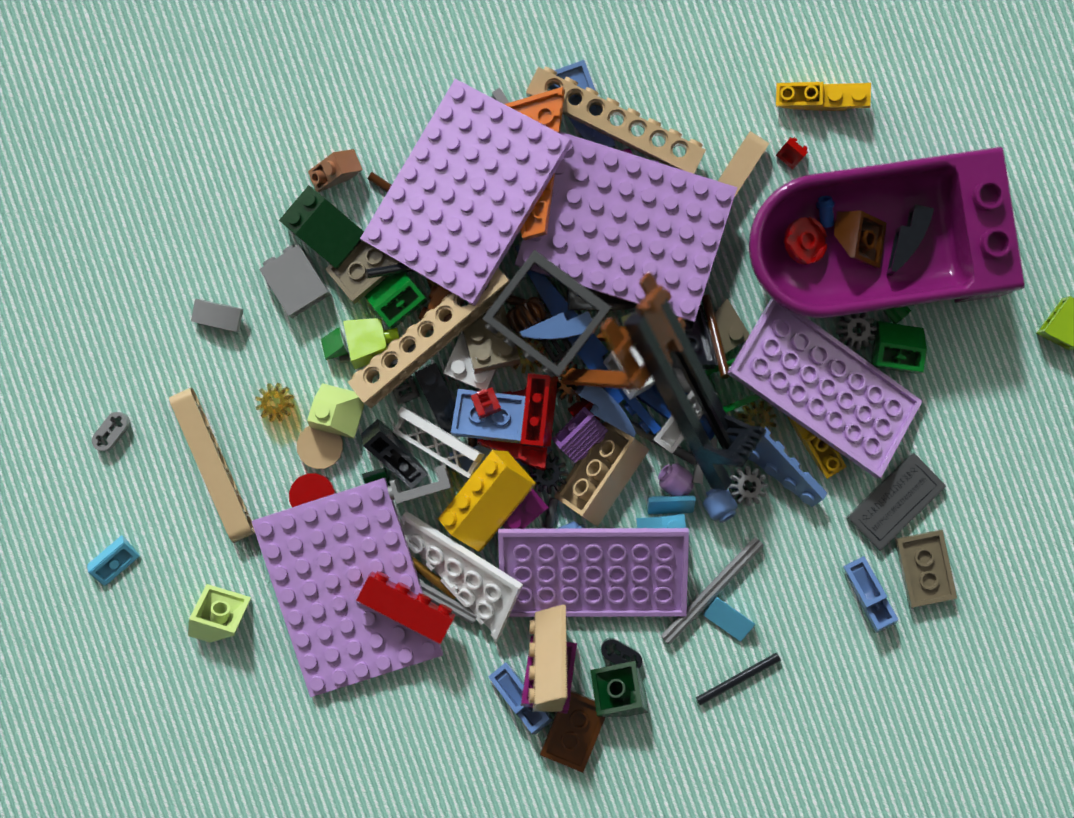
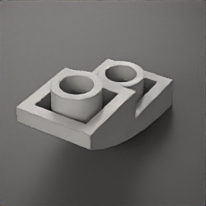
[191,299,243,332]

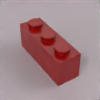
[520,373,558,447]

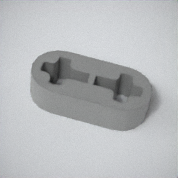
[92,412,130,451]

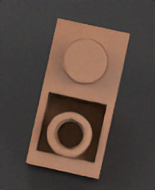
[308,149,363,192]

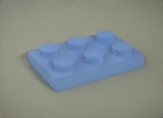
[451,389,525,443]

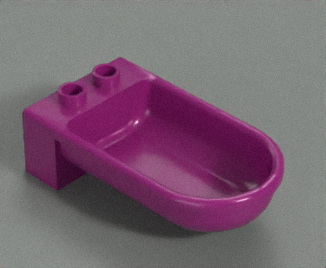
[749,147,1025,318]

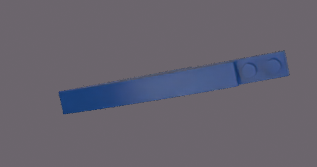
[515,244,662,435]

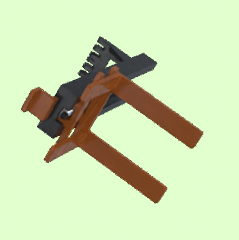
[561,272,767,490]

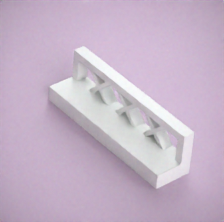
[392,406,484,479]

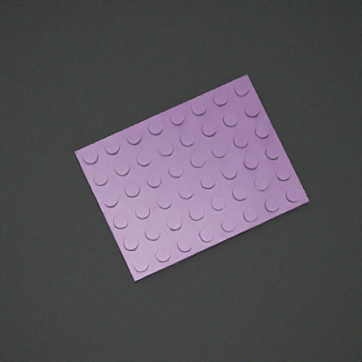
[360,79,572,306]
[515,132,737,322]
[251,478,444,697]

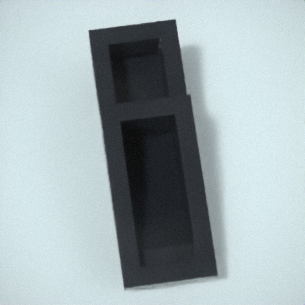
[886,204,934,276]

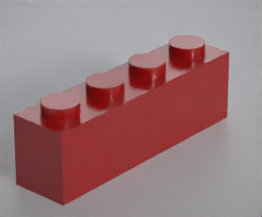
[356,571,455,644]

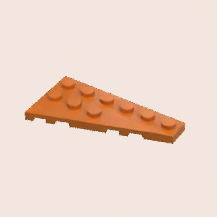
[505,87,565,240]

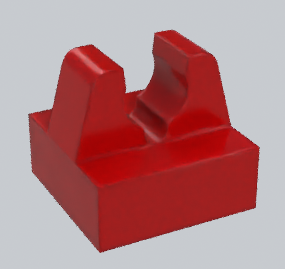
[775,137,808,170]
[471,387,501,419]

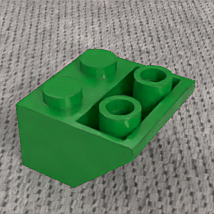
[365,272,428,329]
[871,321,927,374]

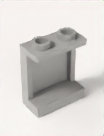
[259,245,331,318]
[387,465,453,504]

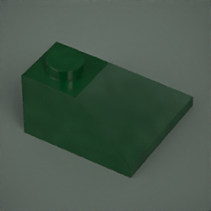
[590,661,649,717]

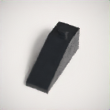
[414,363,455,434]
[361,419,428,489]

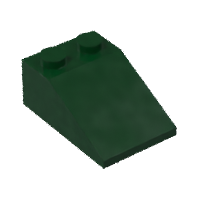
[279,185,364,269]

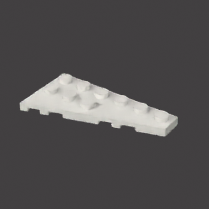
[400,511,523,640]

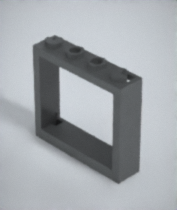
[482,250,611,378]

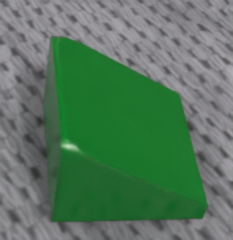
[321,327,348,360]

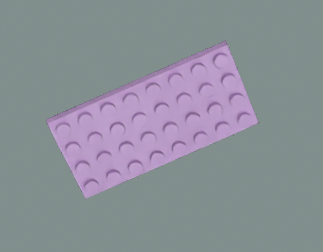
[727,298,922,479]
[498,528,689,617]

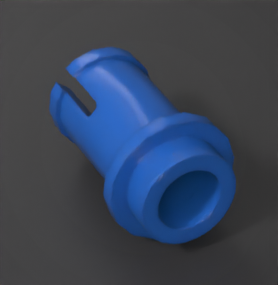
[816,196,835,228]

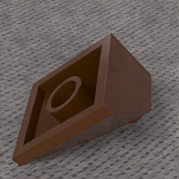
[834,211,887,268]

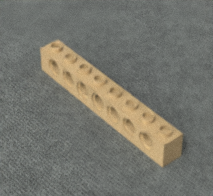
[526,66,706,174]
[347,268,510,408]

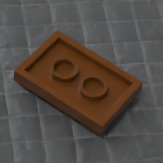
[540,690,606,773]

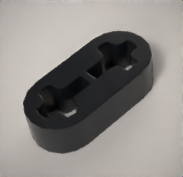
[601,638,642,669]

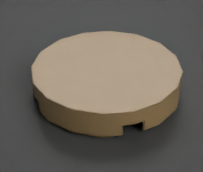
[297,426,343,469]

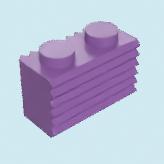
[552,407,608,463]

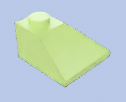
[307,383,365,439]
[188,584,251,643]

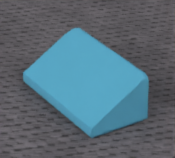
[647,495,696,515]
[87,536,140,587]
[702,596,755,642]

